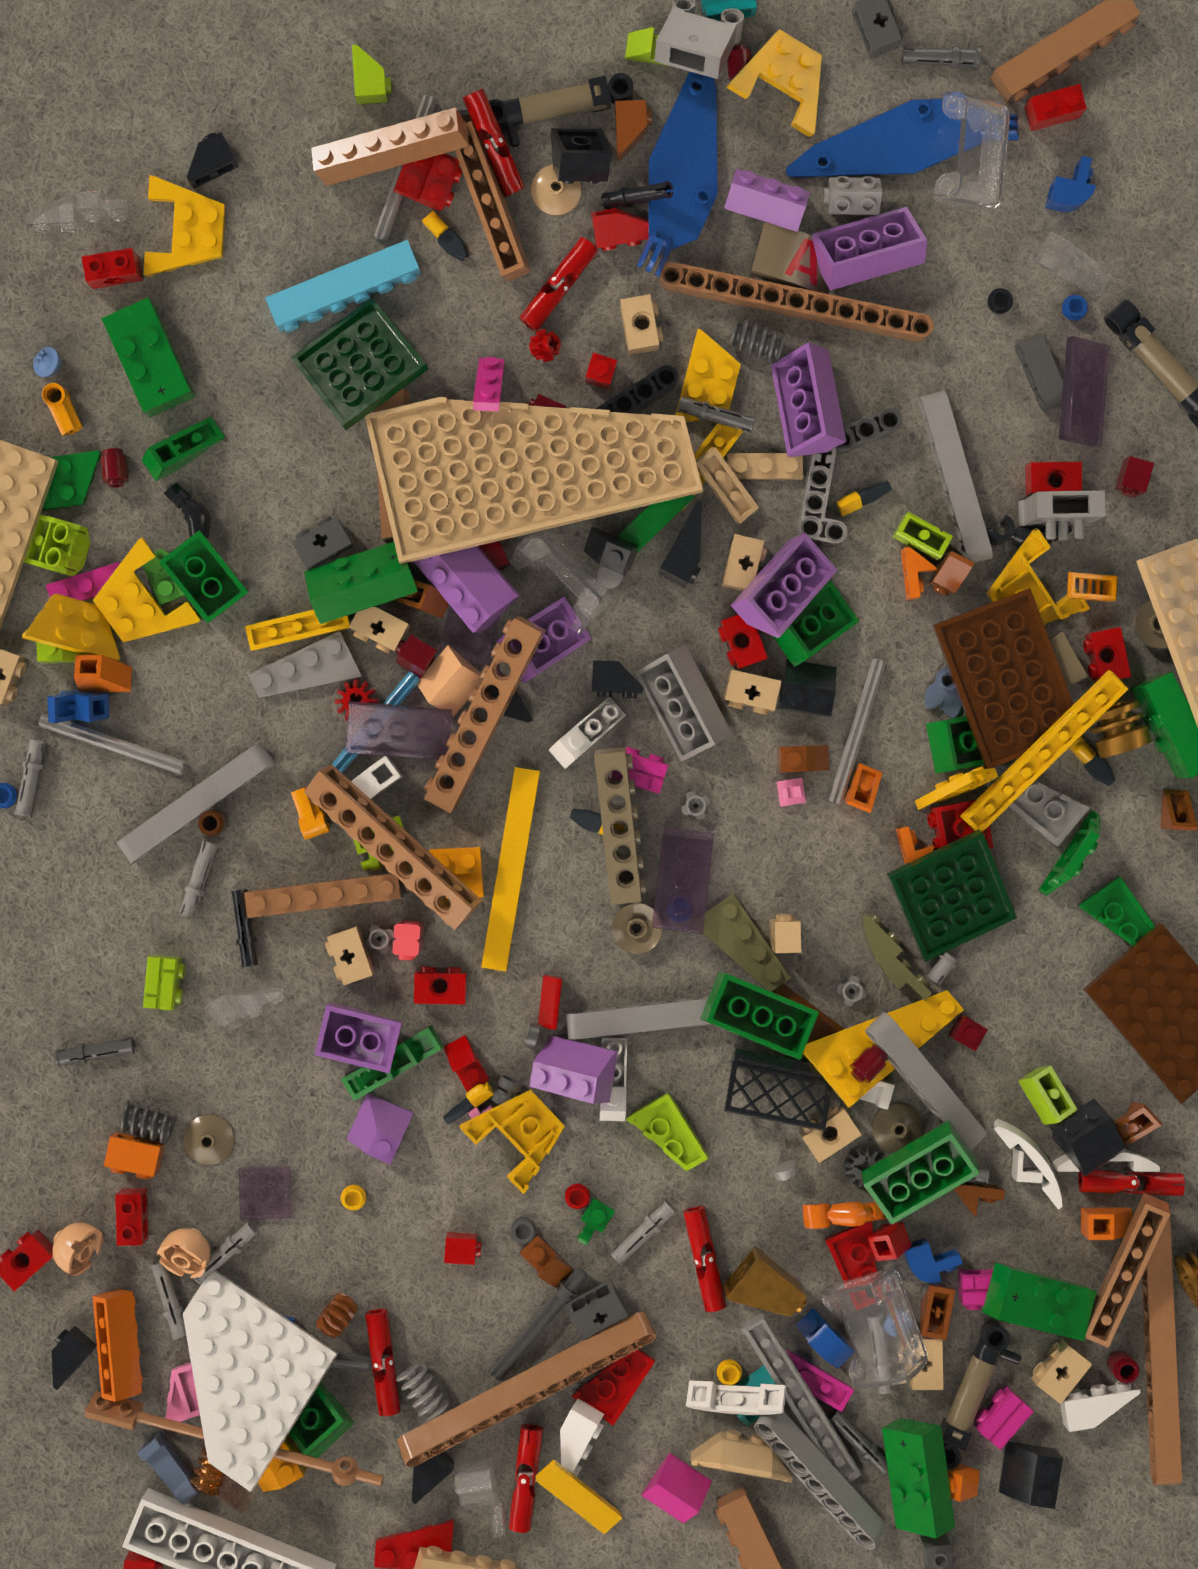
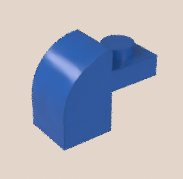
[1045,156,1096,212]
[48,690,109,723]
[903,1238,963,1283]
[795,1308,855,1369]

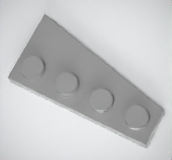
[248,631,363,698]
[983,764,1090,847]

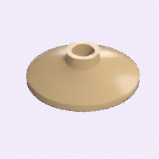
[531,165,582,216]

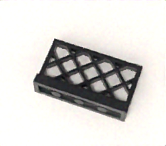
[724,1049,832,1131]

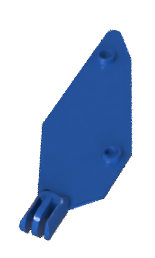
[637,71,718,277]
[786,98,1019,178]

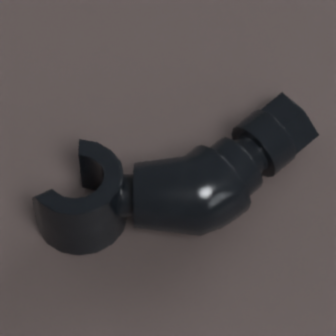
[164,483,211,538]
[986,515,1072,548]

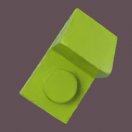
[625,27,669,66]

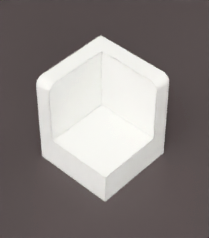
[860,1079,895,1110]
[1012,1147,1043,1183]

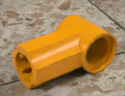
[42,383,83,437]
[291,787,330,840]

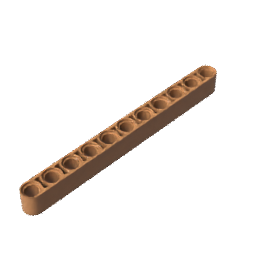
[660,262,934,342]
[1142,1216,1182,1485]
[397,1312,656,1467]

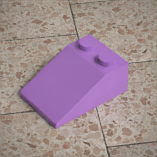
[496,597,592,684]
[314,1002,402,1073]

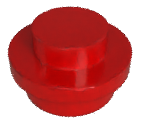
[565,1183,590,1209]

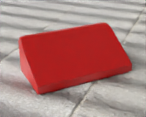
[538,975,562,1030]

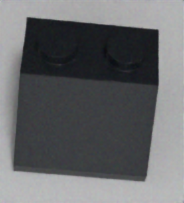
[551,128,612,184]
[778,659,837,717]
[1052,1099,1126,1177]
[998,1441,1063,1509]

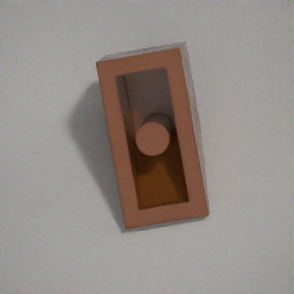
[615,100,652,160]
[929,551,974,596]
[393,581,448,619]
[777,745,829,773]

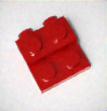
[393,153,463,212]
[927,799,994,851]

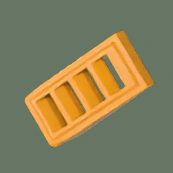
[1067,572,1117,602]

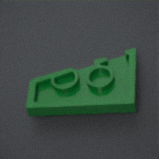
[1077,876,1156,946]

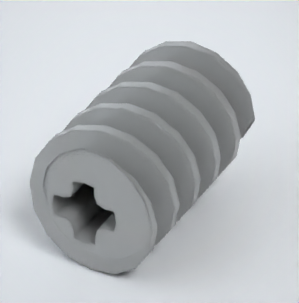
[396,1363,449,1423]

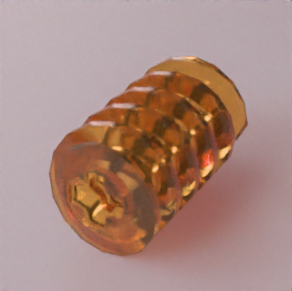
[190,1448,226,1496]

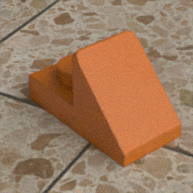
[901,547,938,600]
[844,763,883,813]
[895,826,935,864]

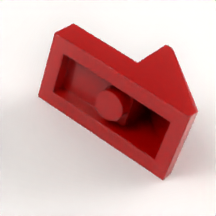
[443,1035,490,1092]

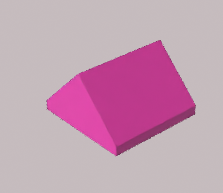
[641,1452,712,1524]

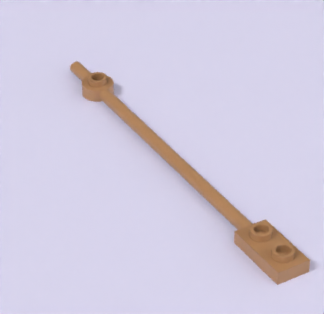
[84,1391,384,1486]

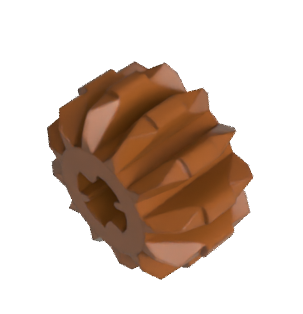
[316,1292,357,1339]

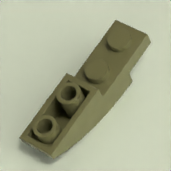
[860,912,932,1000]

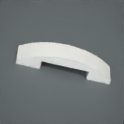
[994,1119,1063,1210]
[1052,1150,1160,1172]
[686,1381,787,1415]

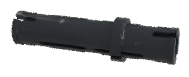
[601,181,673,209]
[231,889,258,967]

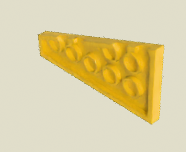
[803,990,964,1108]

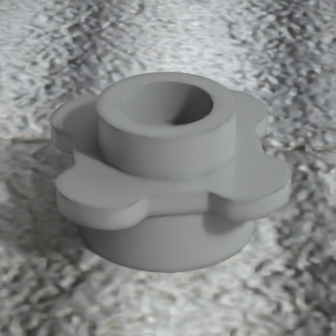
[681,791,710,820]
[365,924,394,953]
[837,976,867,1006]

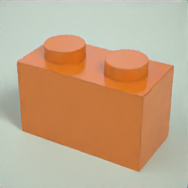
[103,1132,165,1179]

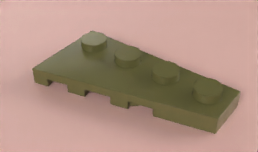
[691,894,791,992]

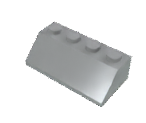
[634,645,733,762]

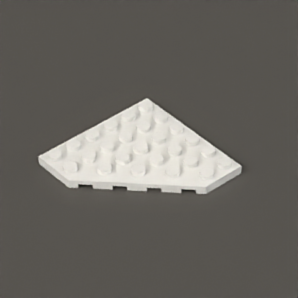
[183,1271,338,1492]

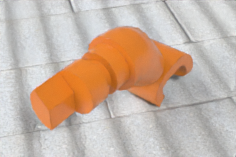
[802,1201,887,1229]

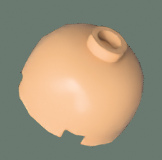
[53,1222,103,1276]
[157,1228,211,1278]

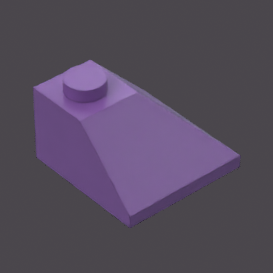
[347,1093,414,1164]

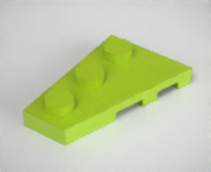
[625,1092,709,1171]

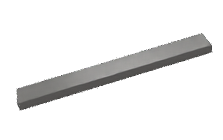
[740,1312,862,1483]

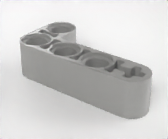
[797,448,848,546]

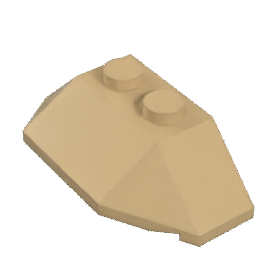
[690,1430,793,1483]

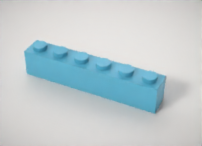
[265,240,421,332]

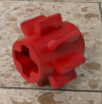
[529,329,561,363]

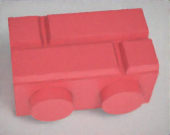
[392,920,424,960]

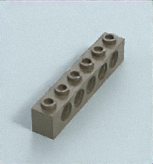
[594,747,647,905]

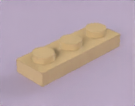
[696,447,759,524]
[726,453,803,480]

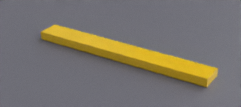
[960,670,1128,832]
[481,767,540,972]

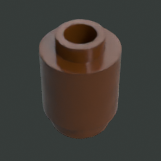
[198,810,228,836]

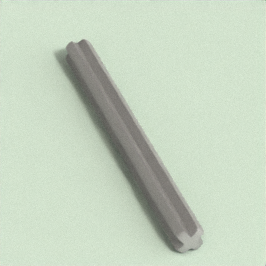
[374,95,436,242]
[829,658,886,805]
[39,713,186,774]

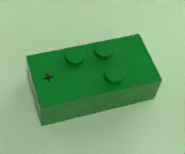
[101,298,196,418]
[304,542,418,624]
[1131,672,1198,778]
[700,972,819,1060]
[862,1120,980,1225]
[982,1262,1097,1341]
[882,1418,955,1539]

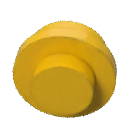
[341,1184,366,1211]
[717,1359,742,1385]

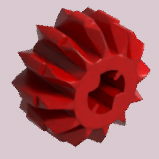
[335,679,379,723]

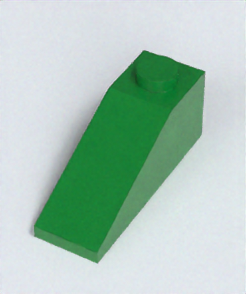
[141,416,225,481]

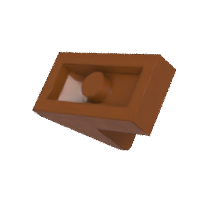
[1113,1102,1162,1147]
[953,1183,1005,1217]
[519,1234,573,1288]

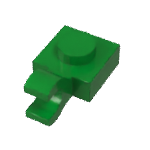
[577,1197,615,1245]

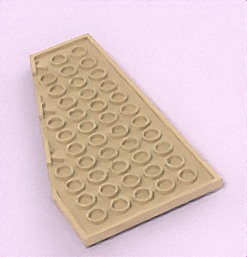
[365,397,703,564]

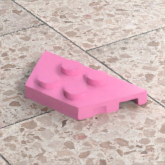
[165,1362,200,1422]

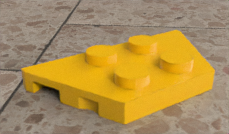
[676,329,741,423]
[22,593,120,661]
[915,767,998,810]

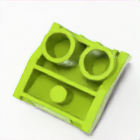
[24,514,91,577]

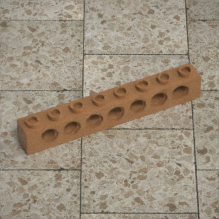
[424,616,546,813]
[304,764,483,930]

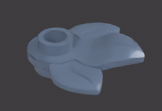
[924,668,962,718]

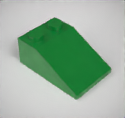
[158,530,249,624]
[773,580,860,667]
[926,716,984,774]
[289,1382,355,1458]

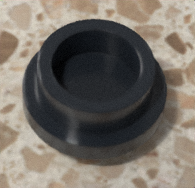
[987,288,1013,314]

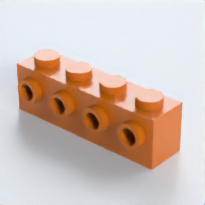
[92,1289,143,1402]

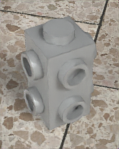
[823,176,882,215]

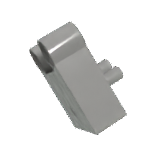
[654,0,744,79]
[1018,490,1105,540]

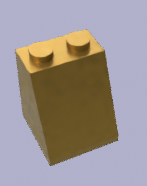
[723,1246,807,1317]

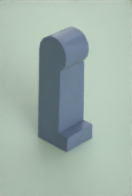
[137,1431,201,1505]

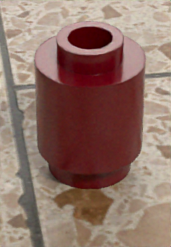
[727,45,752,81]
[100,448,129,488]
[850,1045,888,1083]
[1107,1351,1139,1383]

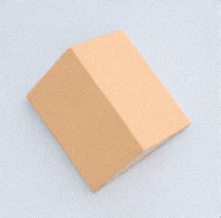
[417,645,483,717]

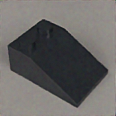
[659,500,702,588]

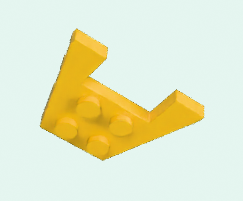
[726,29,822,137]
[143,175,226,277]
[986,528,1090,625]
[93,537,201,642]
[459,1090,565,1194]

